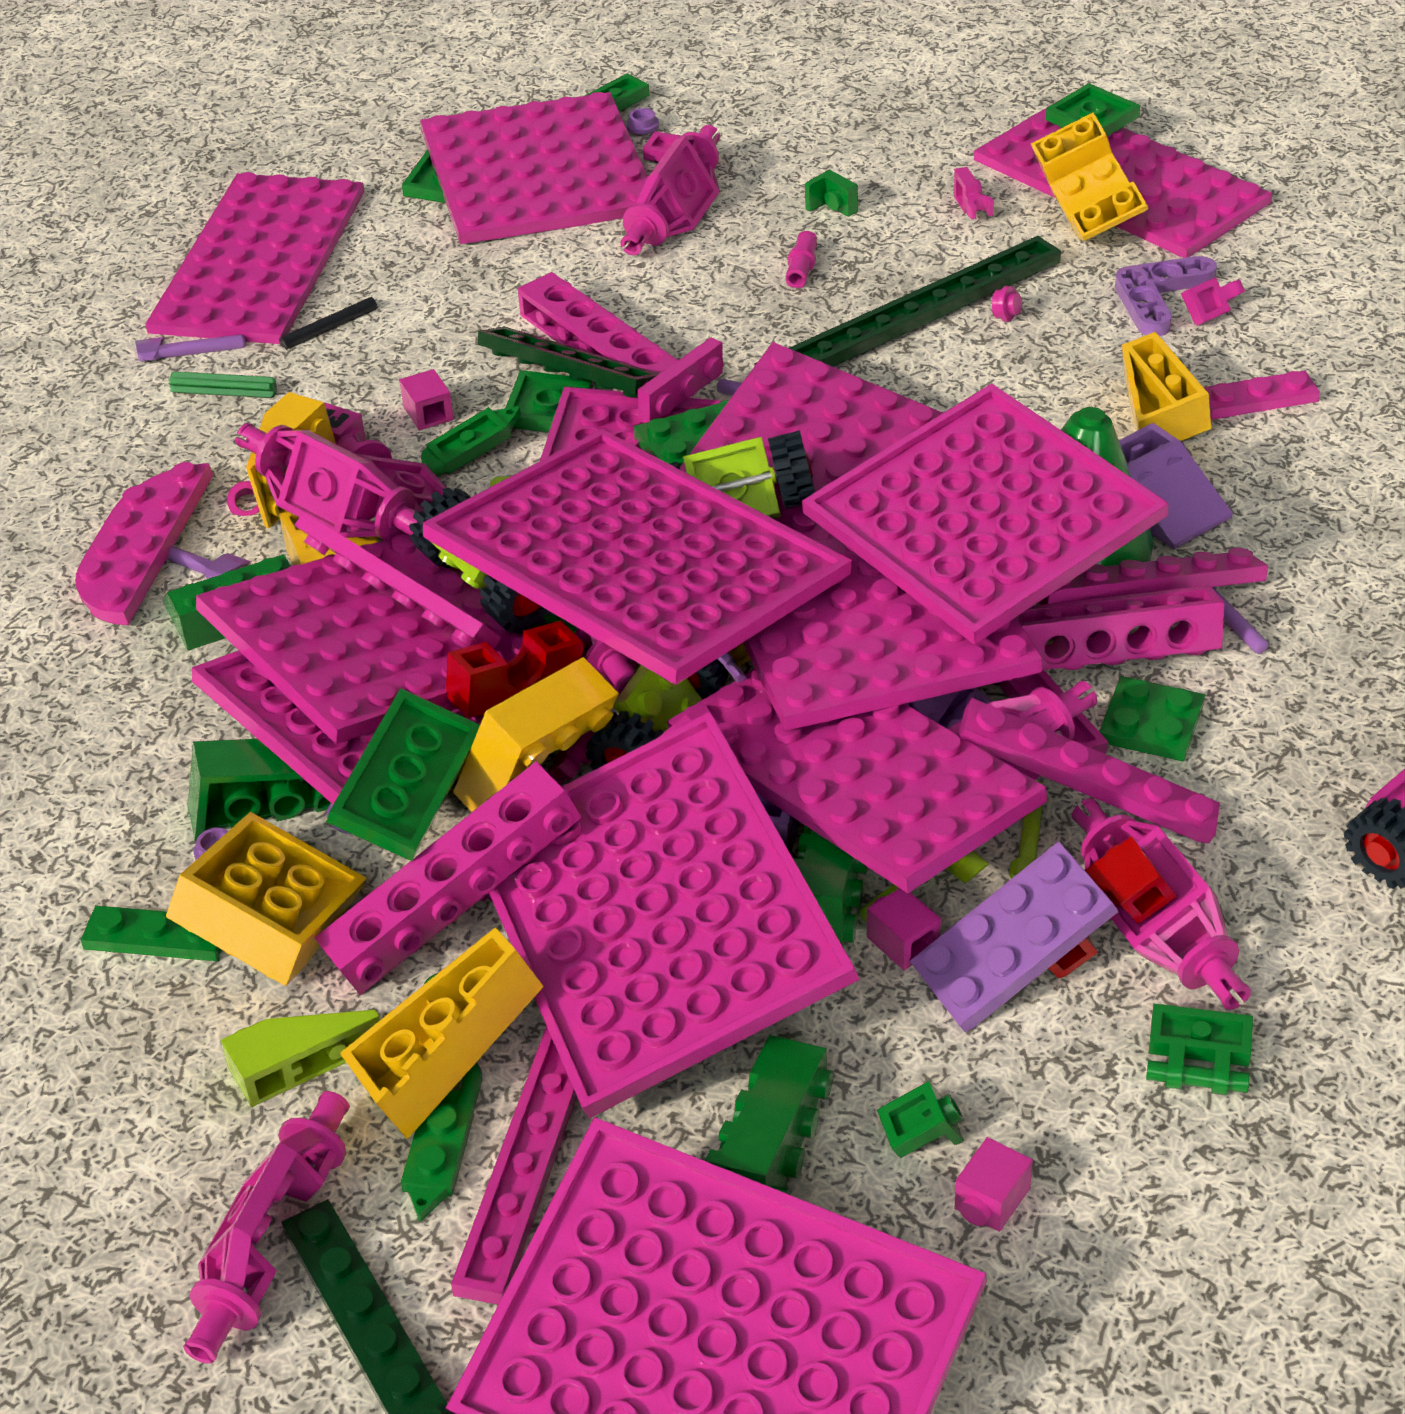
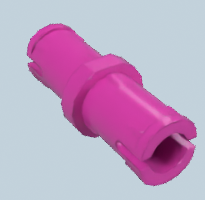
[786,231,817,288]

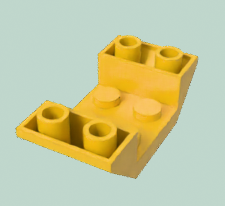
[1031,113,1148,241]

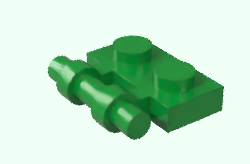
[1146,1003,1253,1095]

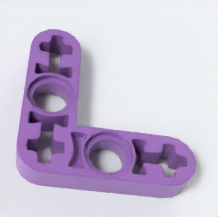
[1115,256,1217,336]

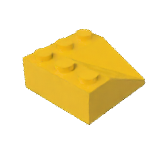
[453,657,619,812]
[166,812,367,986]

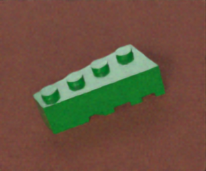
[187,739,331,841]
[794,826,868,948]
[705,1035,834,1195]

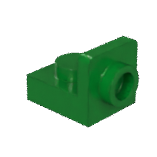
[805,169,858,217]
[877,1081,964,1158]

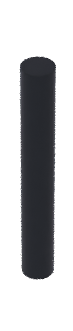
[279,297,377,350]

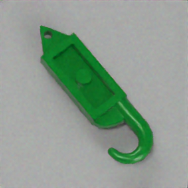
[399,406,521,477]
[401,1062,482,1221]

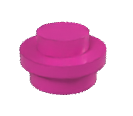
[992,286,1022,322]

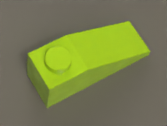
[220,1010,380,1108]

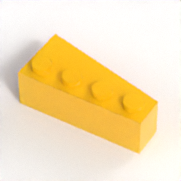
[340,927,544,1139]

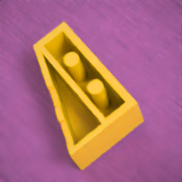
[1121,331,1211,441]

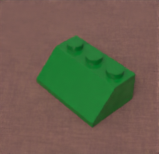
[163,554,291,651]

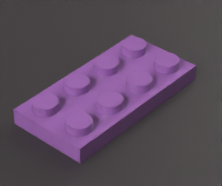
[910,841,1119,1032]

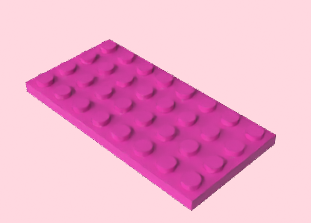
[974,100,1273,258]
[145,172,365,344]
[667,669,1047,893]

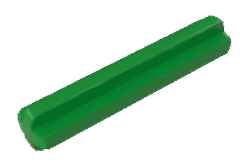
[169,371,277,398]

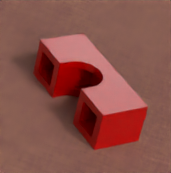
[446,621,584,719]
[1048,836,1177,979]

